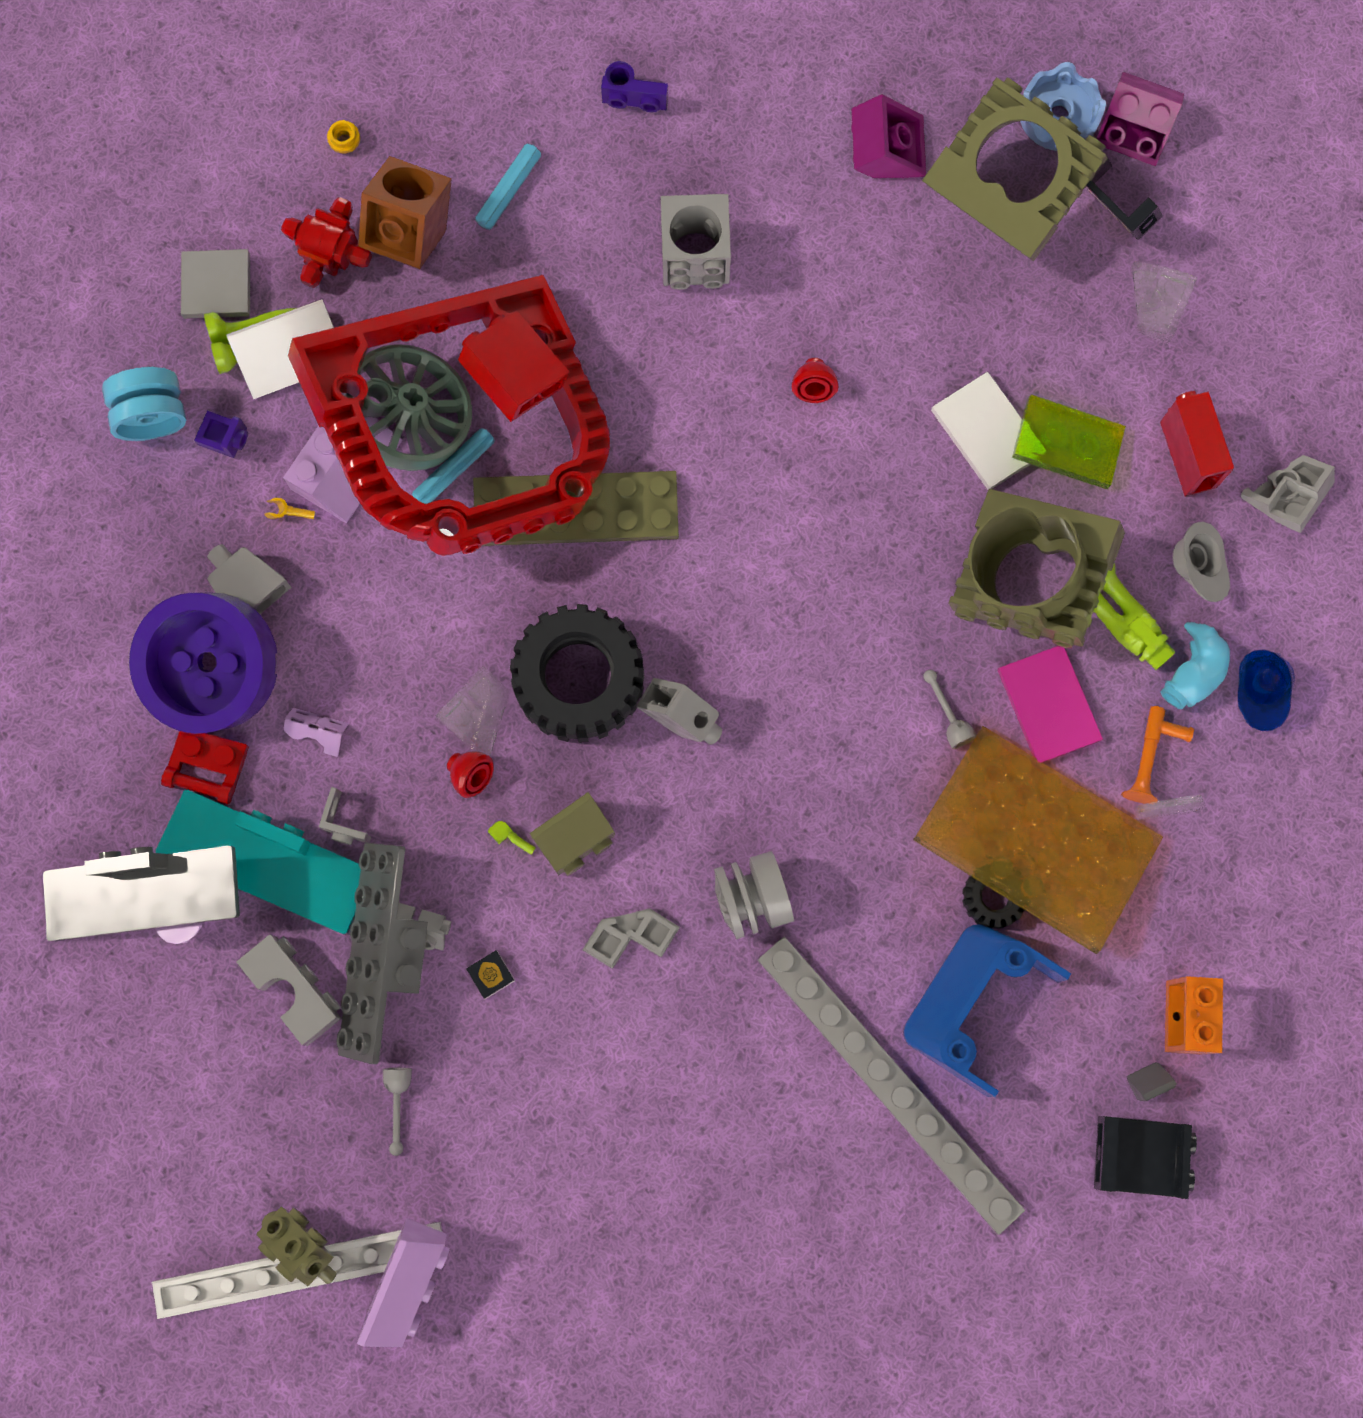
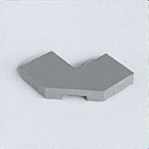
[583,908,680,969]

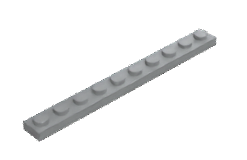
[757,936,1025,1235]

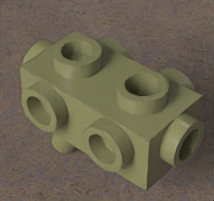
[256,1206,337,1286]

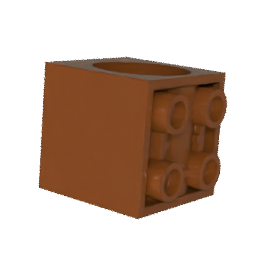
[358,156,452,269]

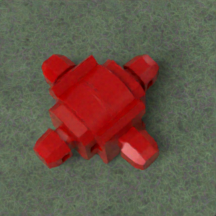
[281,197,372,288]

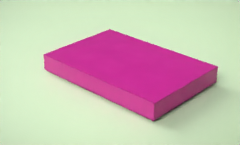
[998,646,1103,765]

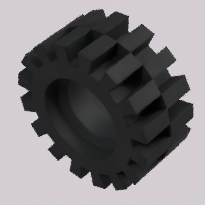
[962,863,1029,929]

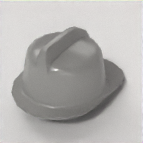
[1172,522,1230,602]

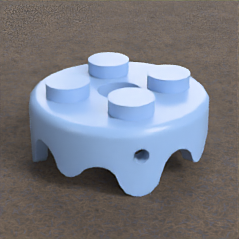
[1020,62,1106,151]

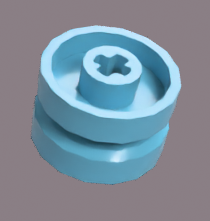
[102,367,187,441]

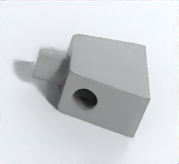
[207,544,292,614]
[636,678,722,745]

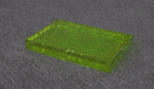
[1012,394,1126,489]

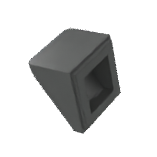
[1127,1062,1177,1101]

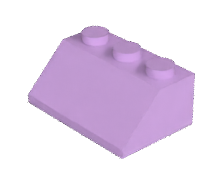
[283,417,402,523]
[357,1218,450,1347]

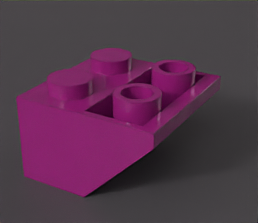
[1096,72,1184,166]

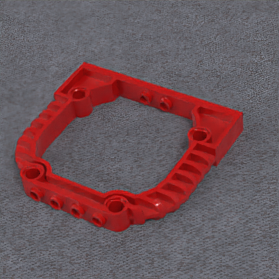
[288,275,610,556]

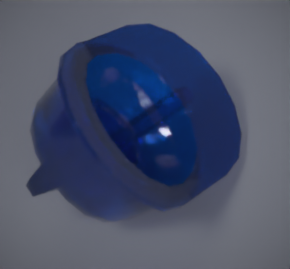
[1238,649,1295,731]

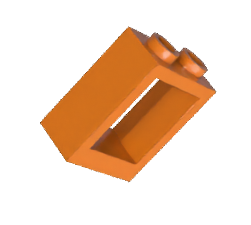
[1165,976,1223,1055]

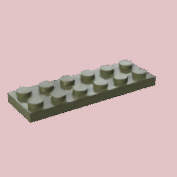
[473,471,679,546]

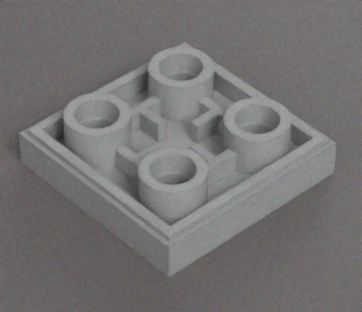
[181,249,250,319]

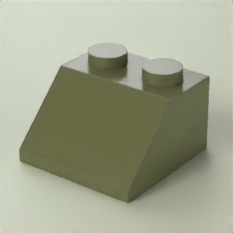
[529,792,615,876]

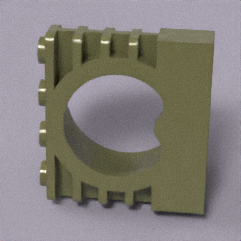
[922,77,1107,262]
[948,489,1125,648]

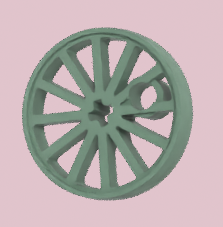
[343,344,472,471]

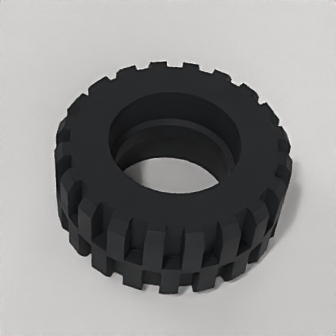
[510,604,644,743]

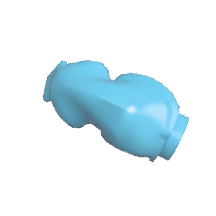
[1161,622,1230,709]

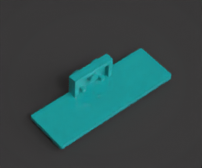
[155,790,361,935]

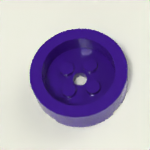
[129,592,277,734]

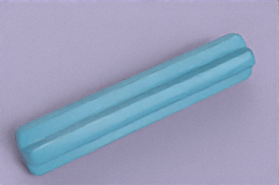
[475,144,541,230]
[412,428,495,504]

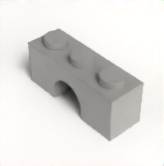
[236,934,342,1046]

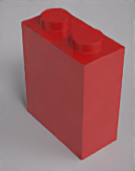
[458,310,570,422]
[1160,391,1234,496]

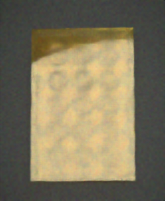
[913,726,1163,954]

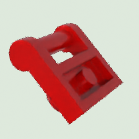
[161,731,249,805]

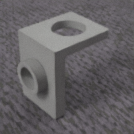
[319,787,371,845]

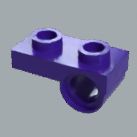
[601,61,668,113]

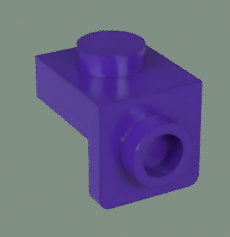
[194,410,248,458]

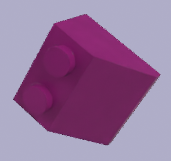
[851,94,926,178]

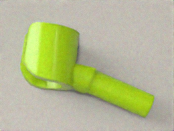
[488,821,536,855]

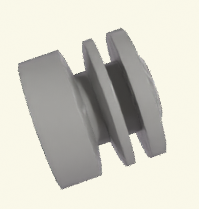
[714,851,794,939]

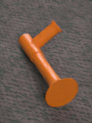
[1121,706,1194,804]

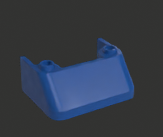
[903,924,1071,1097]

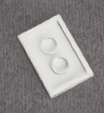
[227,299,334,399]
[931,372,1046,490]

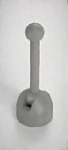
[923,670,977,749]
[383,1068,412,1156]

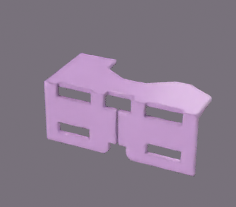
[284,708,349,757]

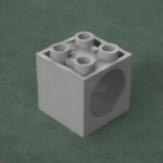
[661,194,731,290]

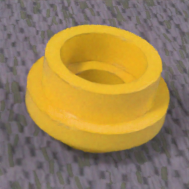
[327,120,360,154]

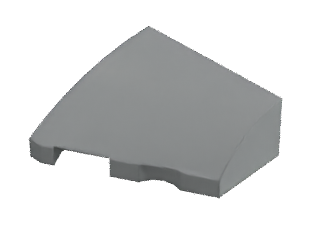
[1241,455,1335,533]

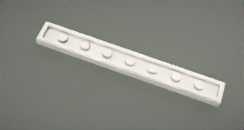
[152,1222,445,1319]

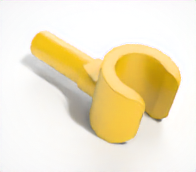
[264,498,315,519]

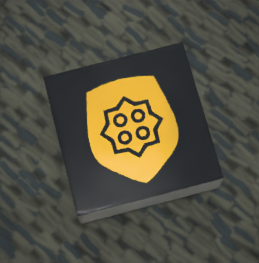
[466,950,515,999]

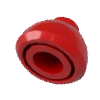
[792,358,839,403]
[447,751,494,798]

